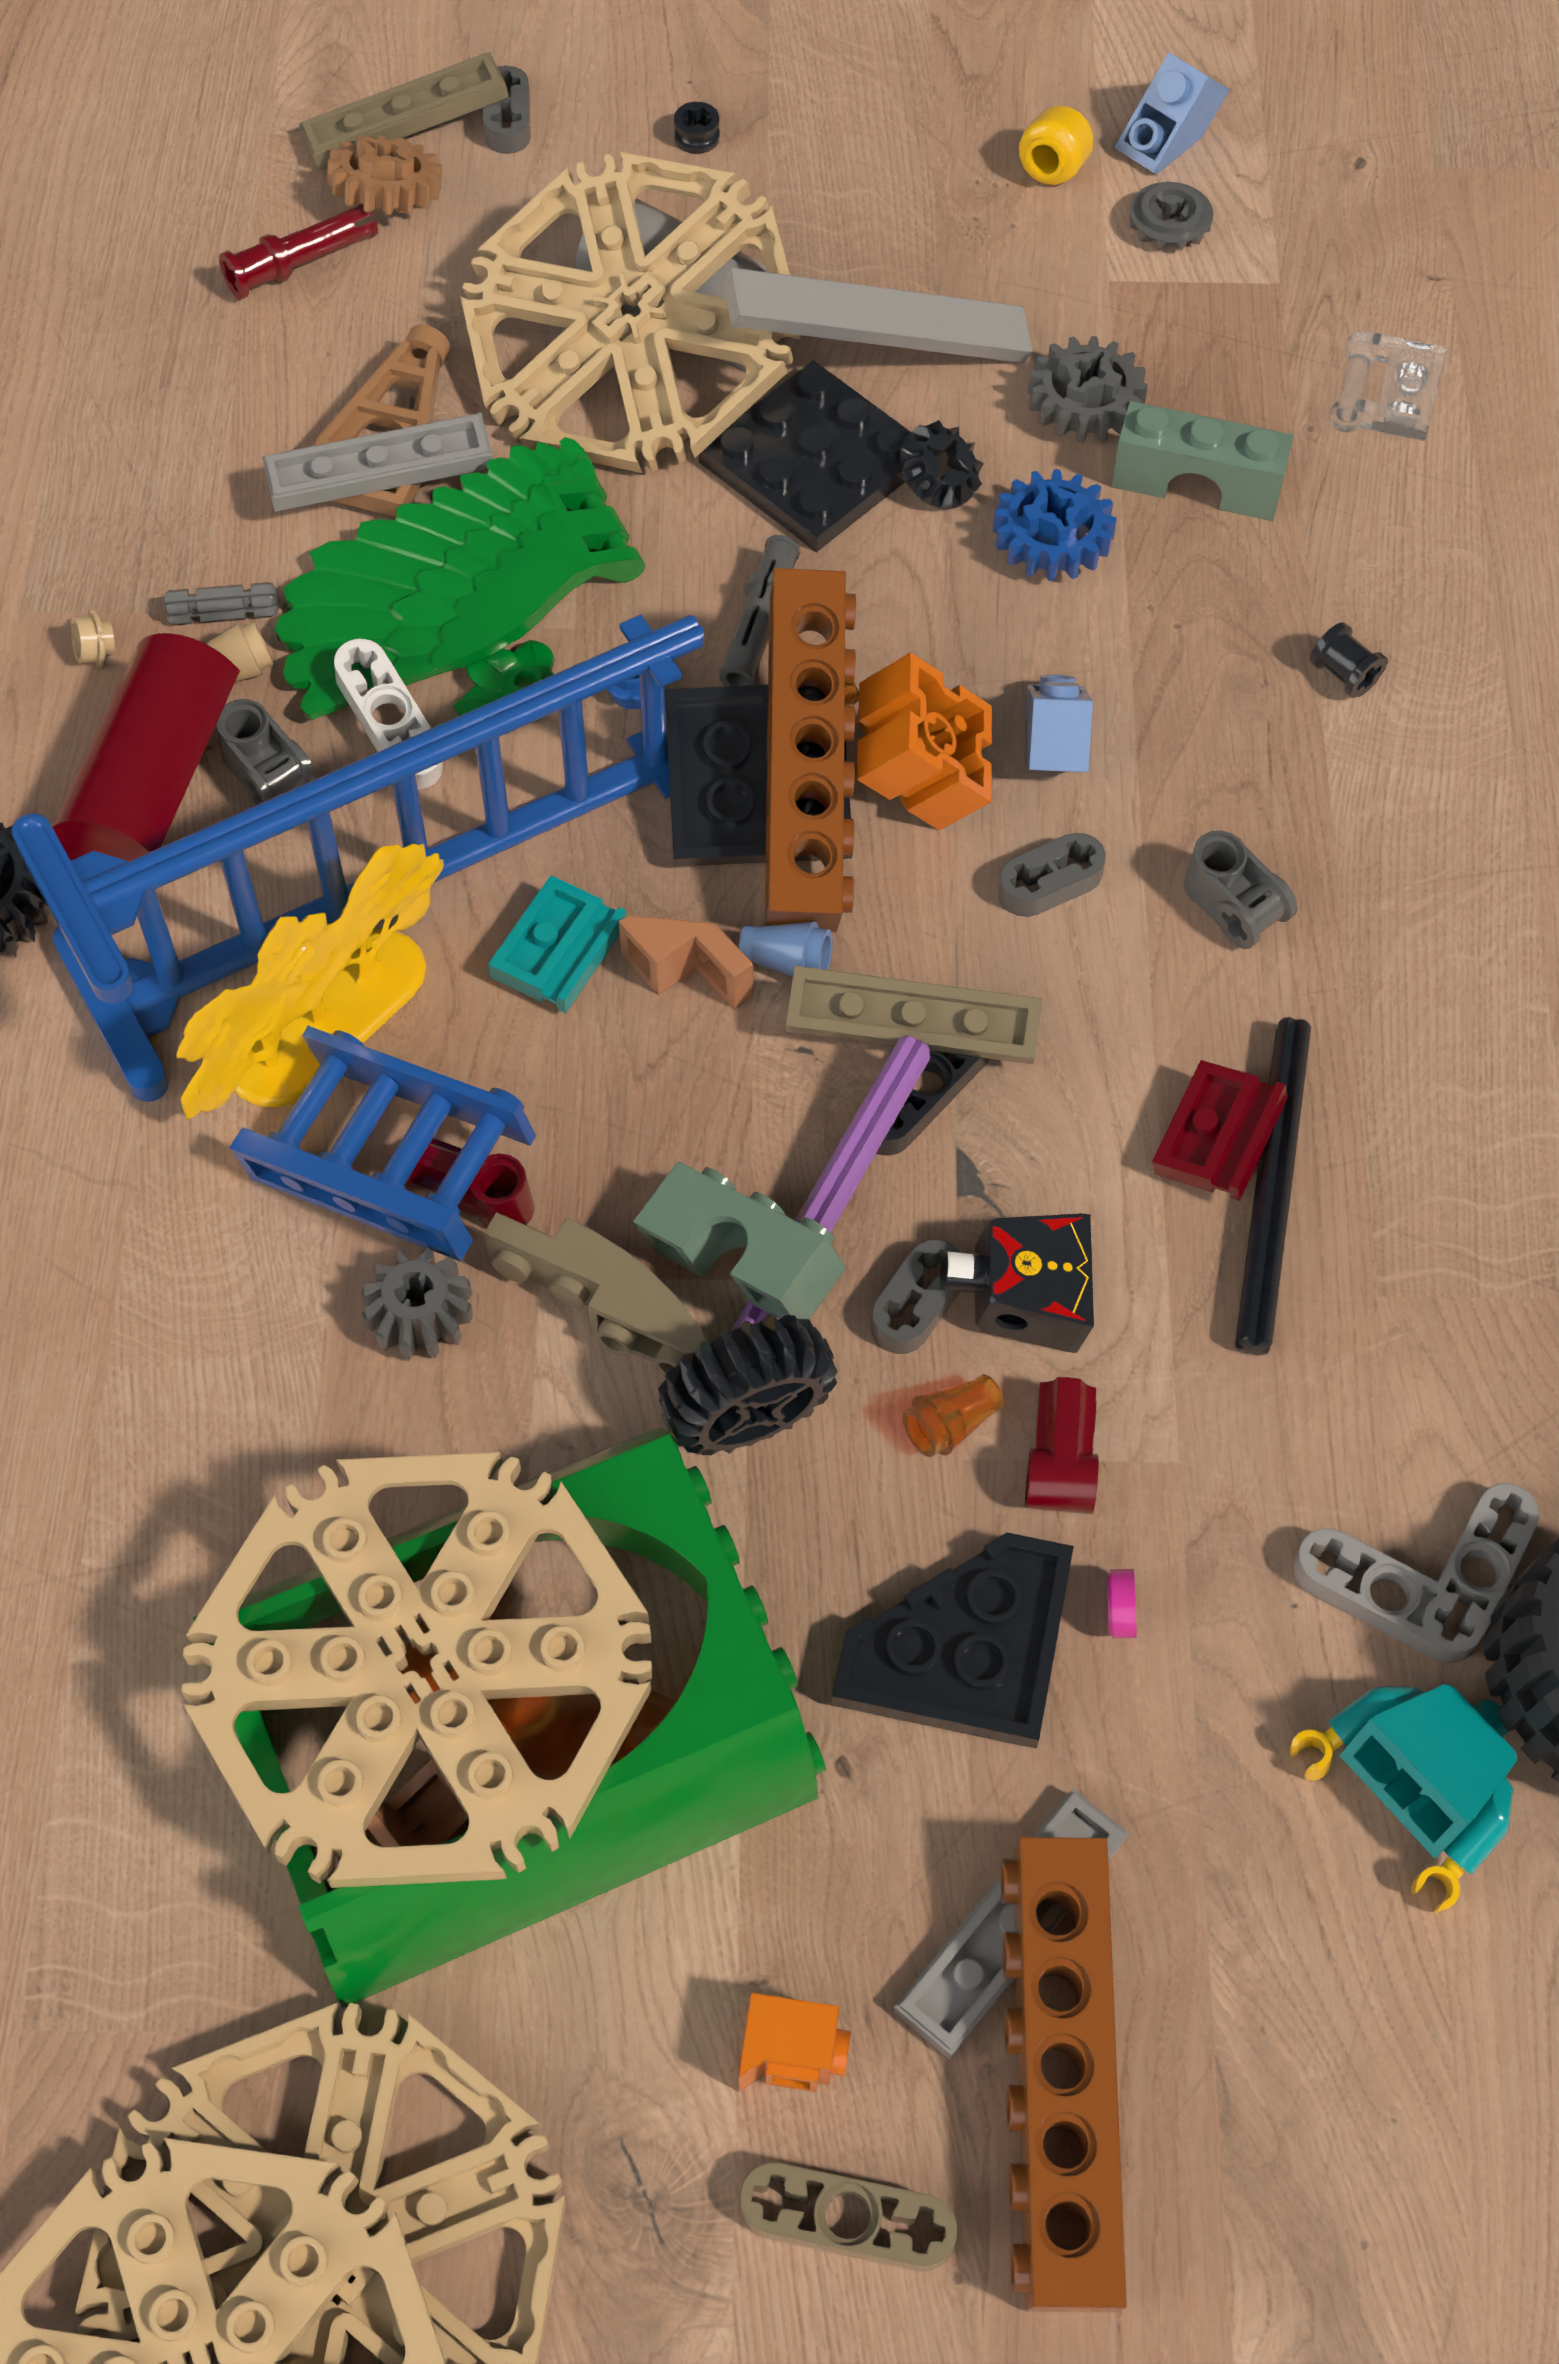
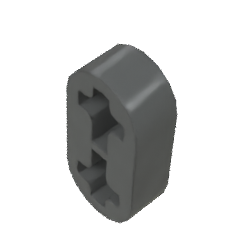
[483,65,531,154]
[998,833,1106,917]
[871,1240,960,1354]

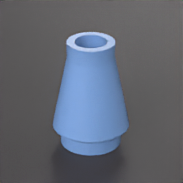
[739,921,833,977]

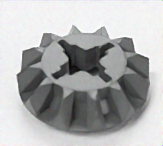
[1130,182,1213,251]

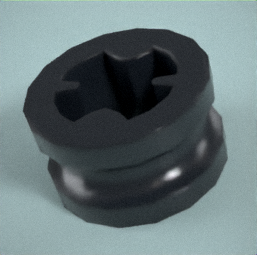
[674,102,720,154]

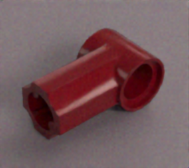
[404,1138,535,1228]
[1025,1377,1099,1515]

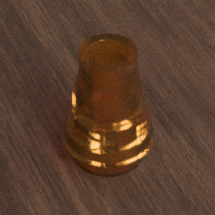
[903,1374,1004,1457]

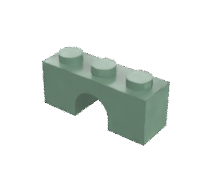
[1111,401,1294,521]
[633,1161,846,1319]

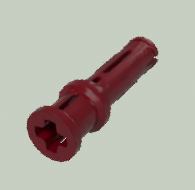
[219,203,378,300]

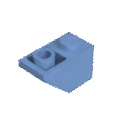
[1114,52,1230,174]
[1026,675,1093,772]

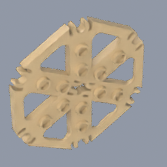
[460,152,801,473]
[181,1452,652,1888]
[75,2003,566,2364]
[0,2138,447,2364]

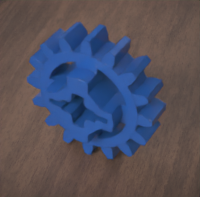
[993,469,1116,581]

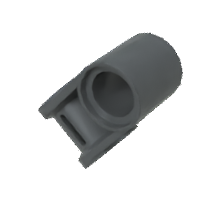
[216,699,318,805]
[1184,830,1297,949]

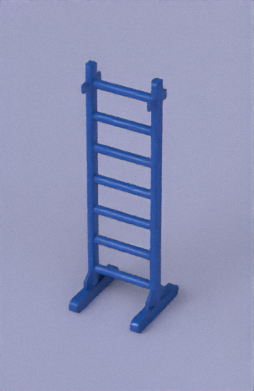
[12,615,704,1102]

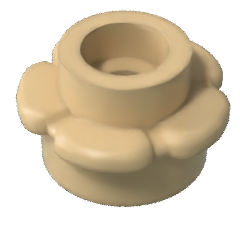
[71,610,115,668]

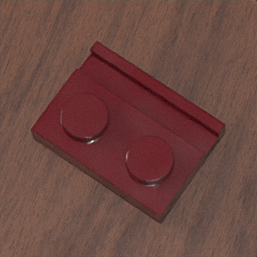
[1152,1060,1288,1201]

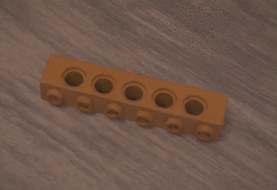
[764,568,856,932]
[1000,1837,1127,2312]

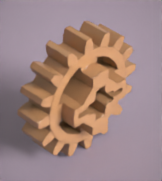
[327,135,442,215]

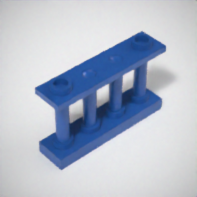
[229,1026,536,1262]

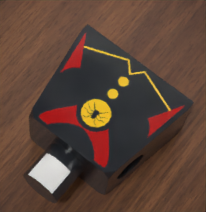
[940,1213,1094,1353]

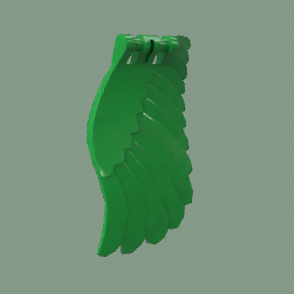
[274,437,645,720]

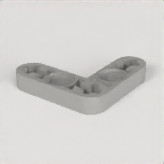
[1293,1483,1540,1663]

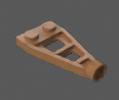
[314,324,450,517]

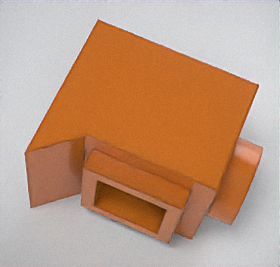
[738,1993,851,2092]

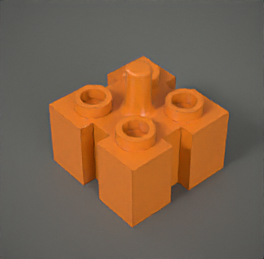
[856,652,992,830]

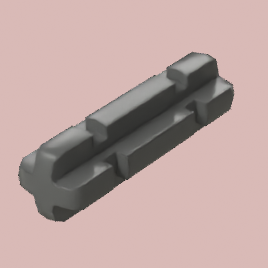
[164,582,279,625]

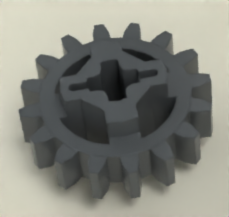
[1028,336,1148,442]

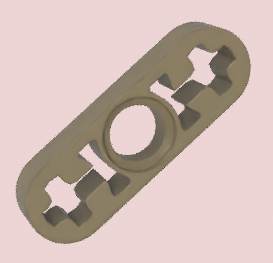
[740,2162,957,2271]

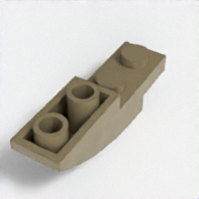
[484,1212,707,1375]

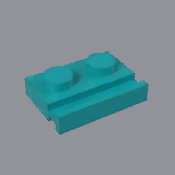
[488,875,627,1014]

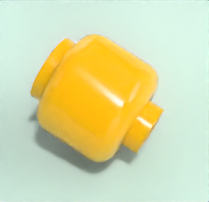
[1019,105,1093,186]

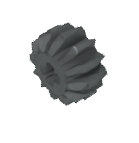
[362,1246,473,1361]

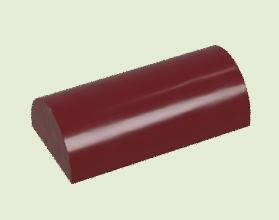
[52,633,240,861]

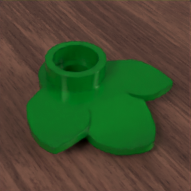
[453,640,555,716]

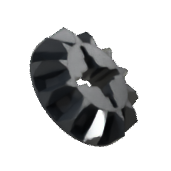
[900,420,984,509]

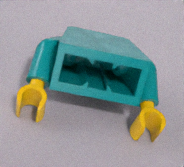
[1290,1684,1517,1913]

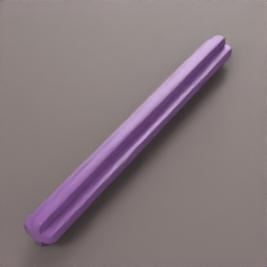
[731,1035,930,1331]

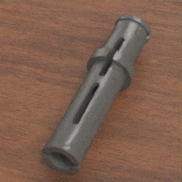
[719,535,800,687]

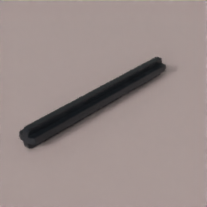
[1235,1017,1311,1356]

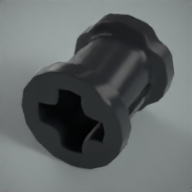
[1310,622,1388,698]

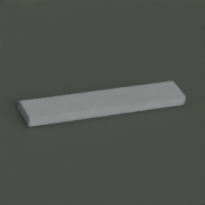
[723,267,1033,363]

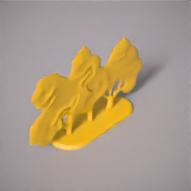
[176,844,444,1120]

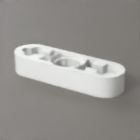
[334,639,443,790]

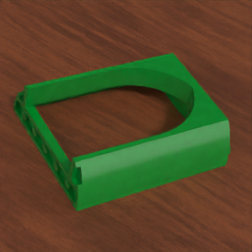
[193,1427,826,2009]

